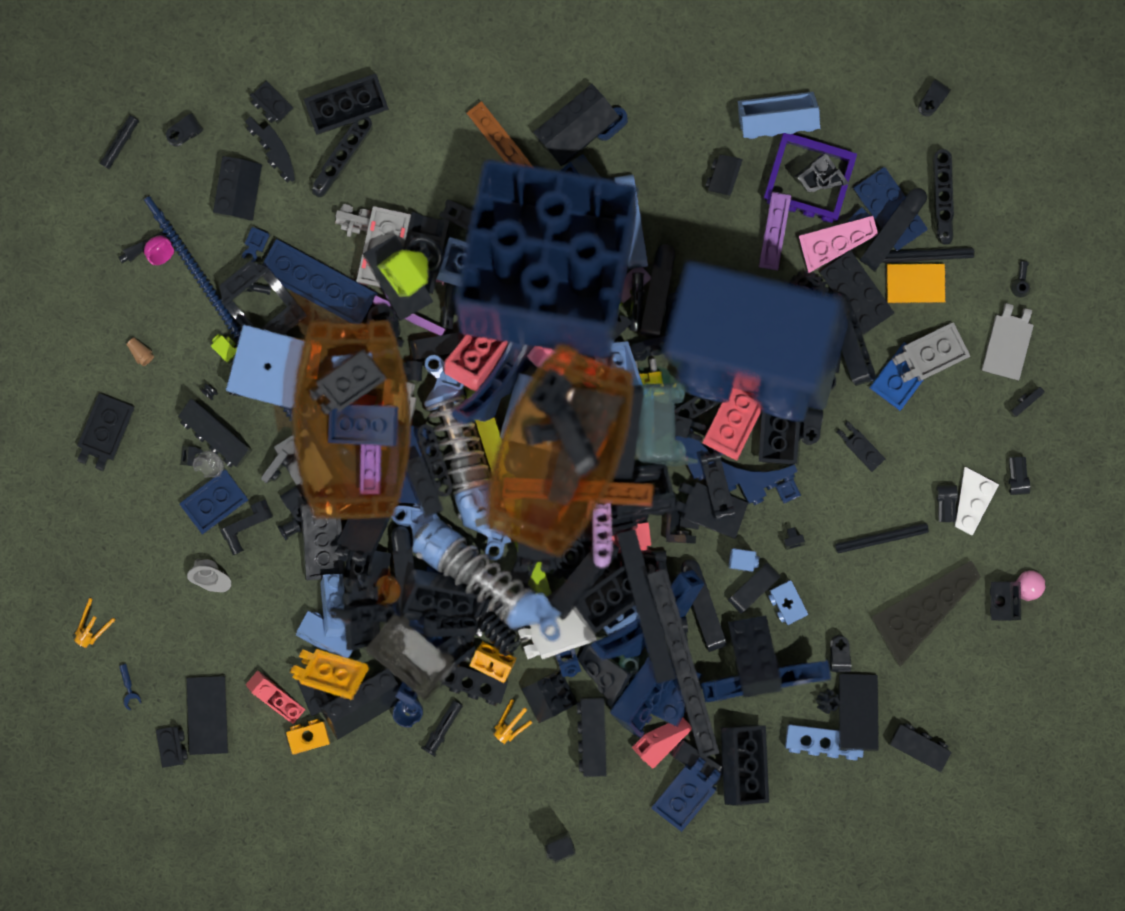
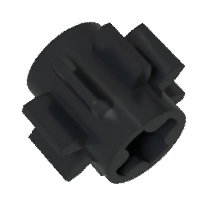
[816,689,840,714]

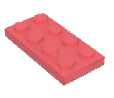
[702,388,761,460]

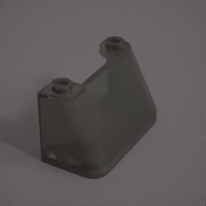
[365,615,455,702]

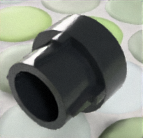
[367,305,401,344]

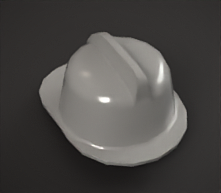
[187,559,231,592]

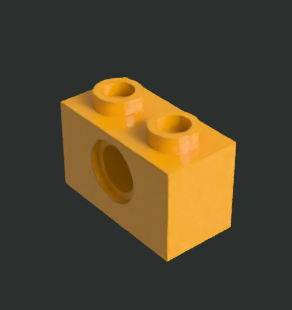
[286,719,331,755]

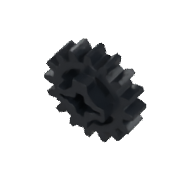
[787,271,829,297]

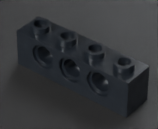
[428,662,508,706]

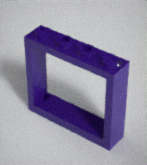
[763,133,857,223]

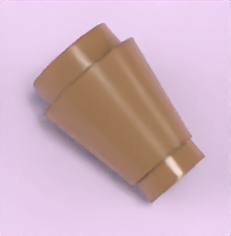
[127,338,154,366]

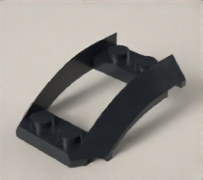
[220,261,307,336]

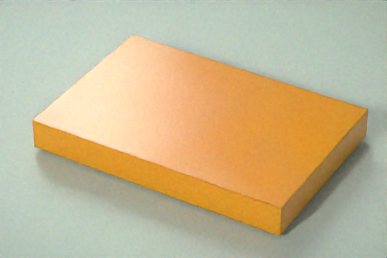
[887,264,945,303]

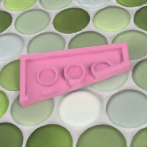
[799,216,878,273]

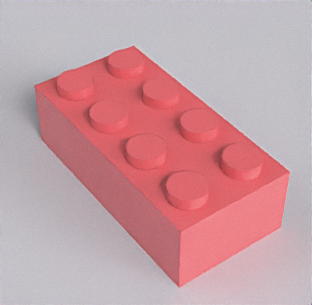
[445,335,510,392]

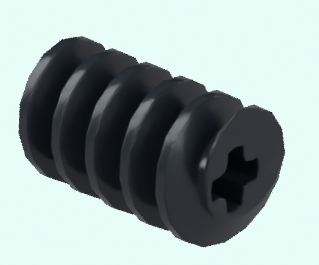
[480,615,521,656]

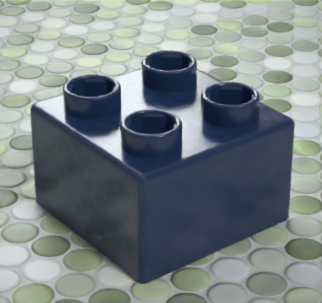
[456,160,637,359]
[664,263,848,422]

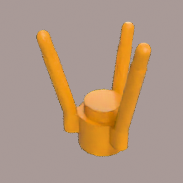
[74,598,115,648]
[493,699,532,744]

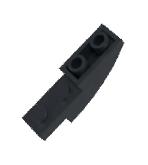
[245,116,296,184]

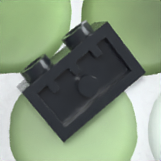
[250,81,294,124]
[297,680,333,716]
[156,726,188,768]

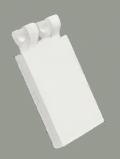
[518,610,596,659]

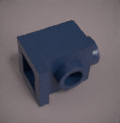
[555,648,581,677]

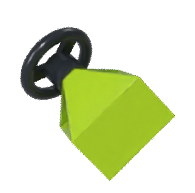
[377,236,443,297]

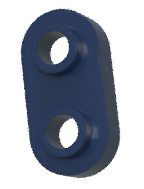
[597,107,628,141]

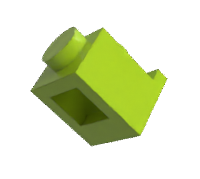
[211,333,238,364]

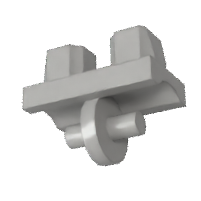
[335,204,370,237]

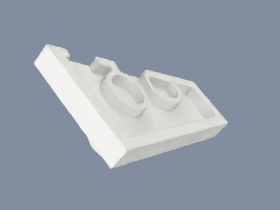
[955,467,999,536]

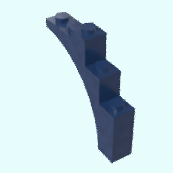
[450,343,534,425]
[674,429,798,505]
[591,570,705,660]
[701,660,831,702]

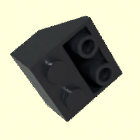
[522,670,577,723]

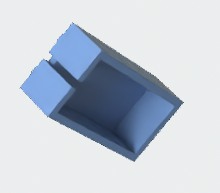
[738,92,820,139]

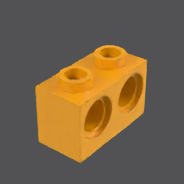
[470,641,517,683]

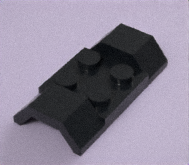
[404,212,450,294]

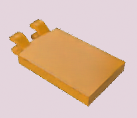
[290,649,369,700]

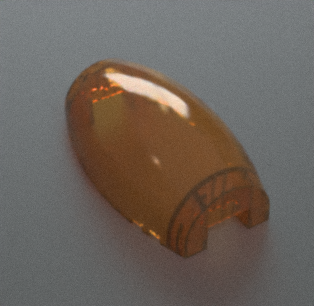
[292,321,411,520]
[487,344,633,557]

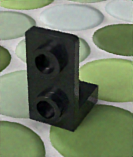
[665,510,696,544]

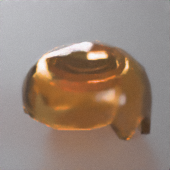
[376,575,401,605]

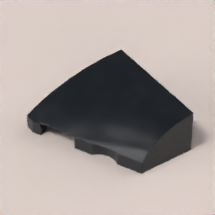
[794,153,849,192]

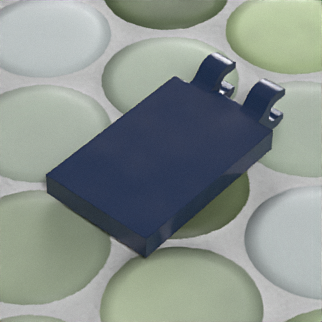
[652,757,721,832]

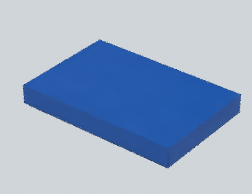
[870,342,923,411]

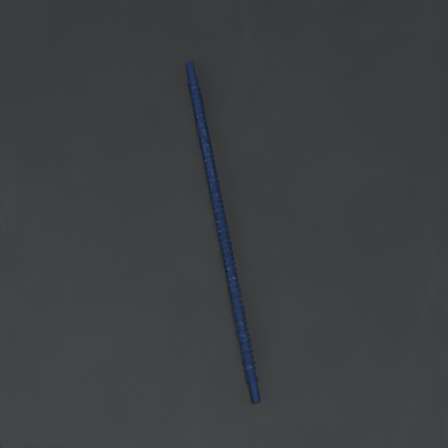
[144,196,353,500]

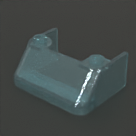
[636,383,698,466]

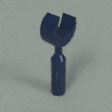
[119,664,142,710]

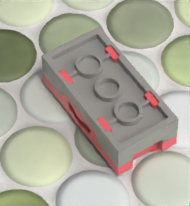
[356,206,411,288]

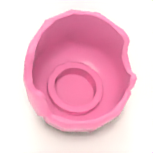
[1016,570,1045,601]

